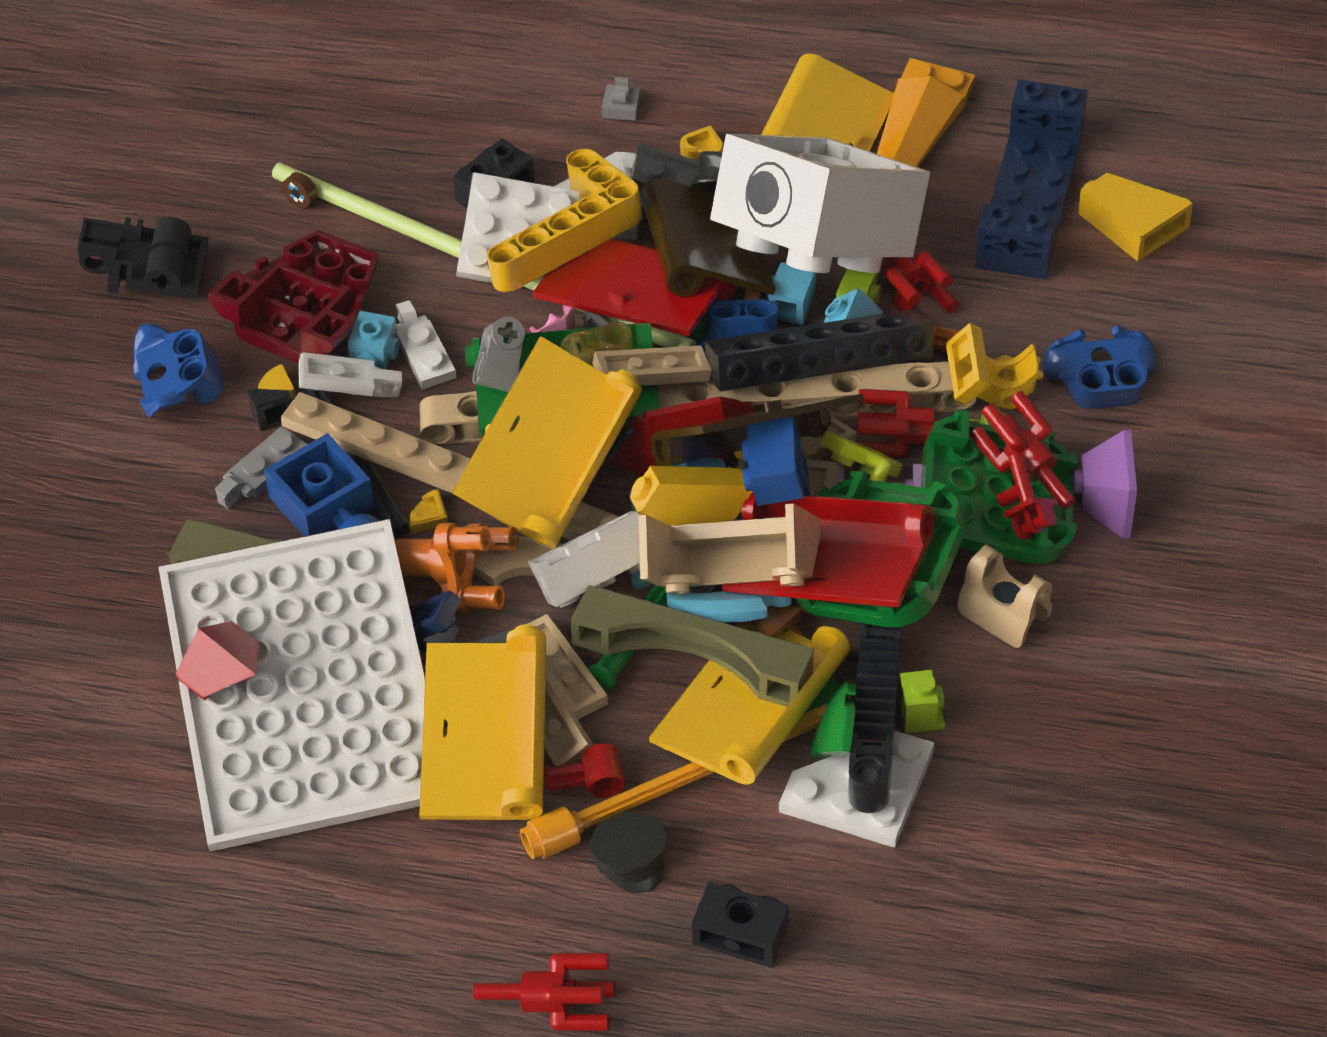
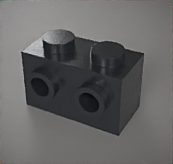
[453,138,534,208]

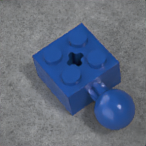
[264,433,380,537]

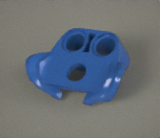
[696,299,778,356]
[133,323,224,418]
[1043,325,1157,409]

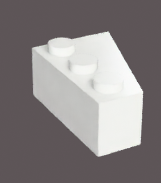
[528,511,640,608]

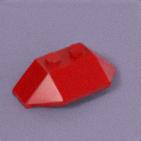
[609,396,755,477]

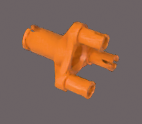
[394,523,519,613]

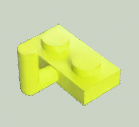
[820,430,903,482]

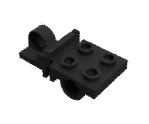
[78,217,209,299]

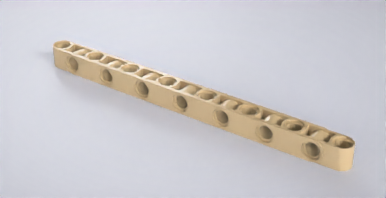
[419,362,976,445]

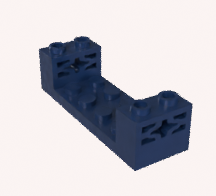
[975,79,1088,280]

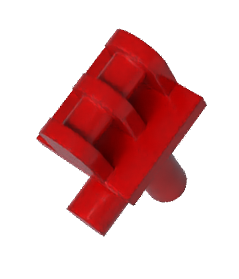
[997,453,1058,541]

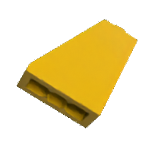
[1078,173,1193,262]
[630,466,753,526]

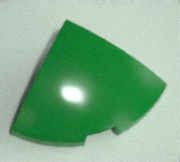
[809,682,856,760]

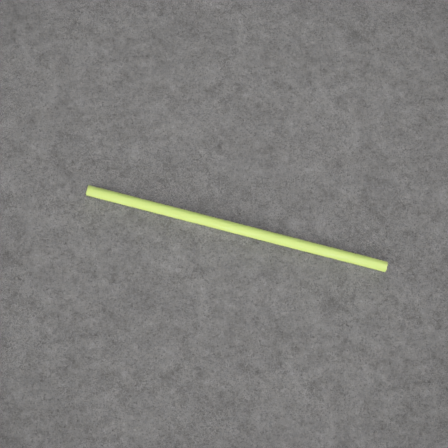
[272,162,696,347]

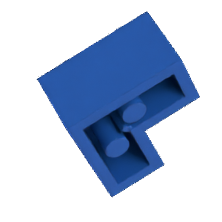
[742,416,810,506]

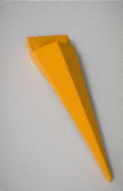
[877,58,975,167]

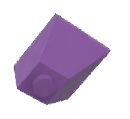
[1073,430,1137,539]

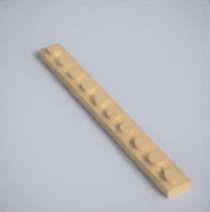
[281,392,619,540]

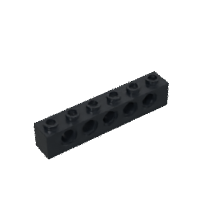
[705,308,933,392]

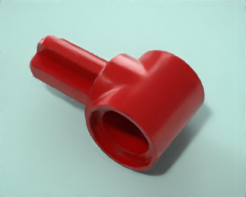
[544,743,625,798]

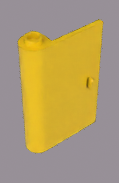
[761,54,894,151]
[452,336,642,548]
[649,620,850,785]
[419,625,547,820]

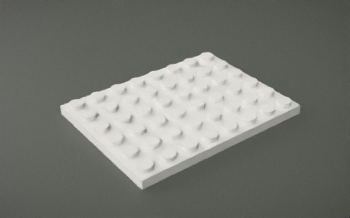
[158,519,425,852]

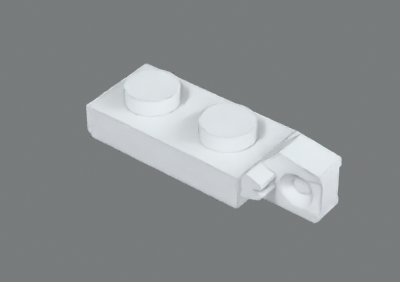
[396,300,457,390]
[299,352,402,397]

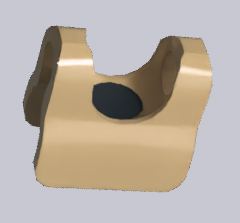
[957,544,1052,648]

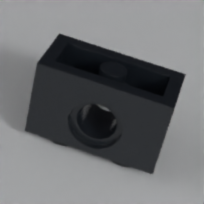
[692,882,789,968]

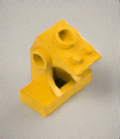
[946,323,1043,409]

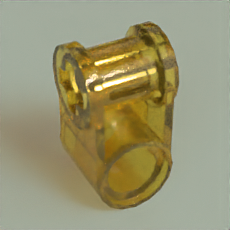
[560,322,634,367]

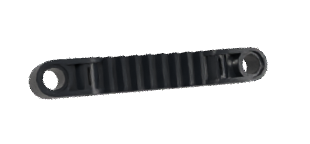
[848,623,902,813]

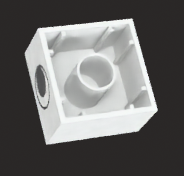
[710,134,930,273]

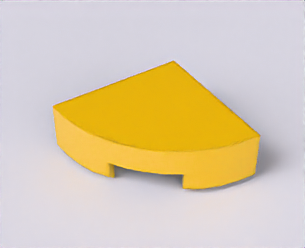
[258,364,296,399]
[409,489,448,534]

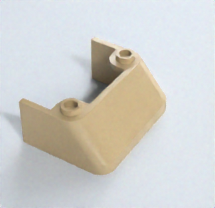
[638,504,821,594]

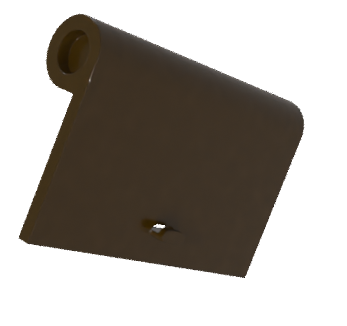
[640,178,776,297]
[651,394,864,466]

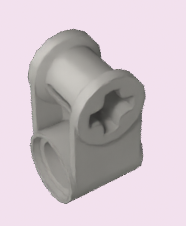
[473,316,525,392]

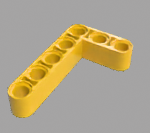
[487,149,643,292]

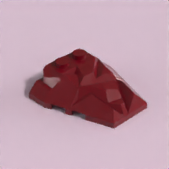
[208,230,379,364]

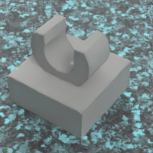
[601,77,641,121]

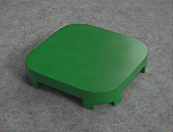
[921,410,1078,564]
[795,471,967,627]

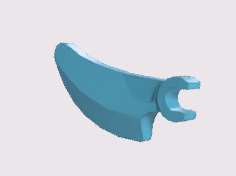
[667,591,791,622]

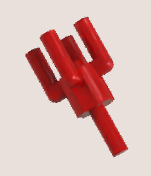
[882,251,959,313]
[856,389,979,459]
[970,391,1075,509]
[473,953,616,1031]

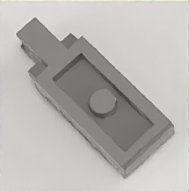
[215,426,307,510]

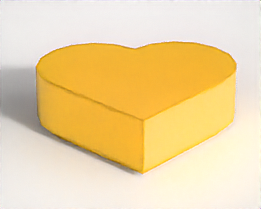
[680,125,724,160]

